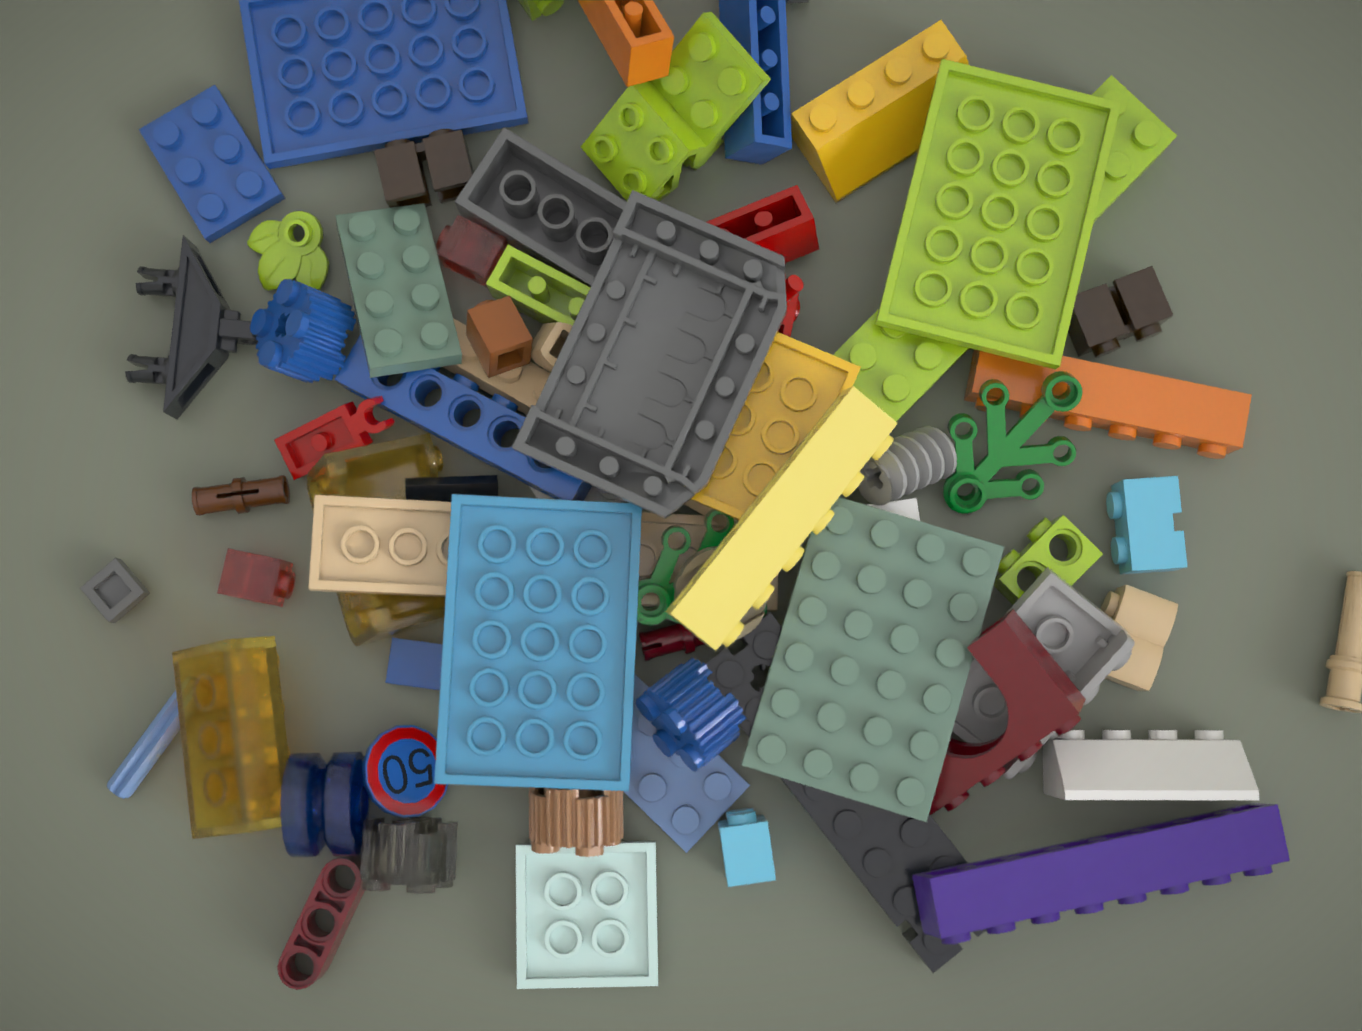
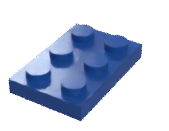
[139,85,286,243]

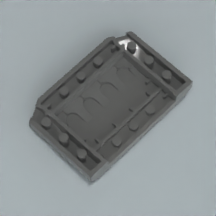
[512,190,787,519]

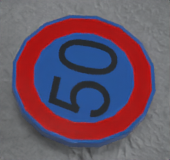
[362,725,448,818]

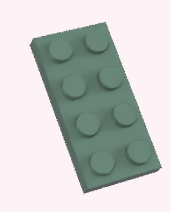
[335,203,462,378]

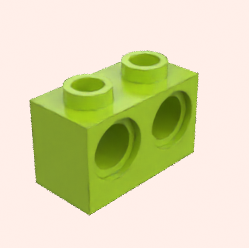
[993,515,1103,605]

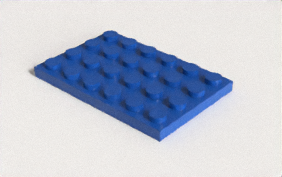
[239,0,529,169]

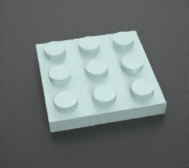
[516,841,658,989]

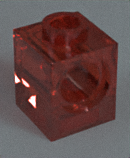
[436,215,508,288]
[217,548,296,607]

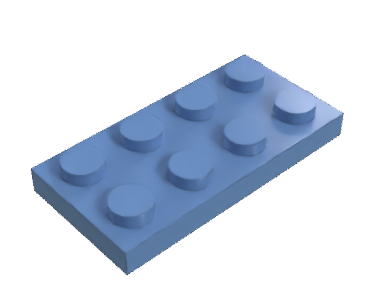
[623,673,750,853]

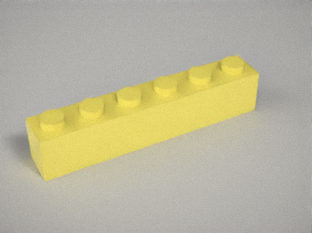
[665,386,898,650]

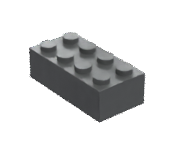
[455,127,627,288]

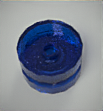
[281,751,370,857]

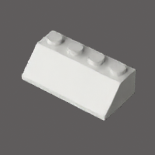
[1042,730,1259,800]

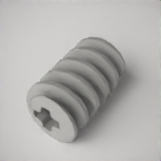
[858,426,957,506]

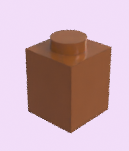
[466,296,533,378]

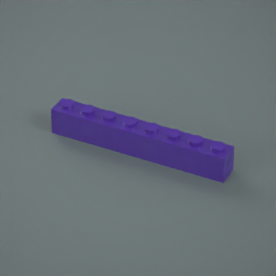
[912,803,1290,944]

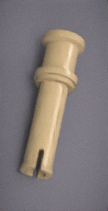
[1319,571,1362,713]

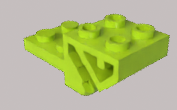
[580,12,771,202]

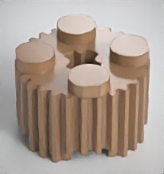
[529,787,624,857]

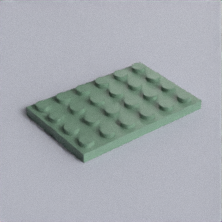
[741,497,1004,822]

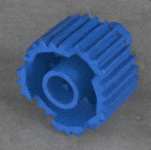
[250,279,356,383]
[635,658,746,772]

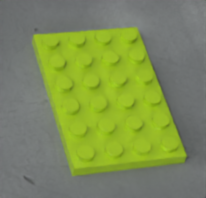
[875,59,1122,370]

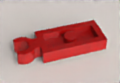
[274,396,395,480]

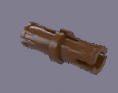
[192,475,290,516]

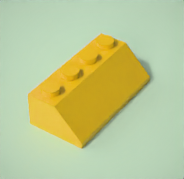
[791,20,969,203]

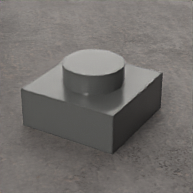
[80,558,150,623]

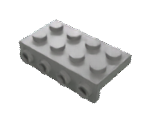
[952,567,1135,780]

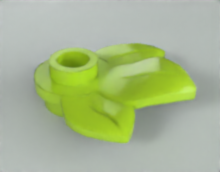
[247,211,329,291]

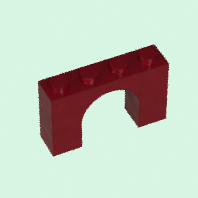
[929,609,1086,815]

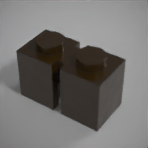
[374,129,474,208]
[1068,266,1173,358]

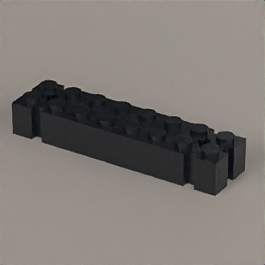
[706,612,986,973]

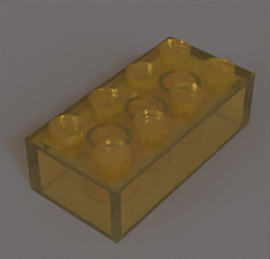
[172,636,297,839]

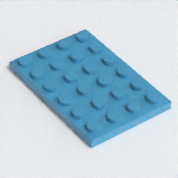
[434,494,642,791]

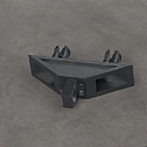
[125,235,258,420]

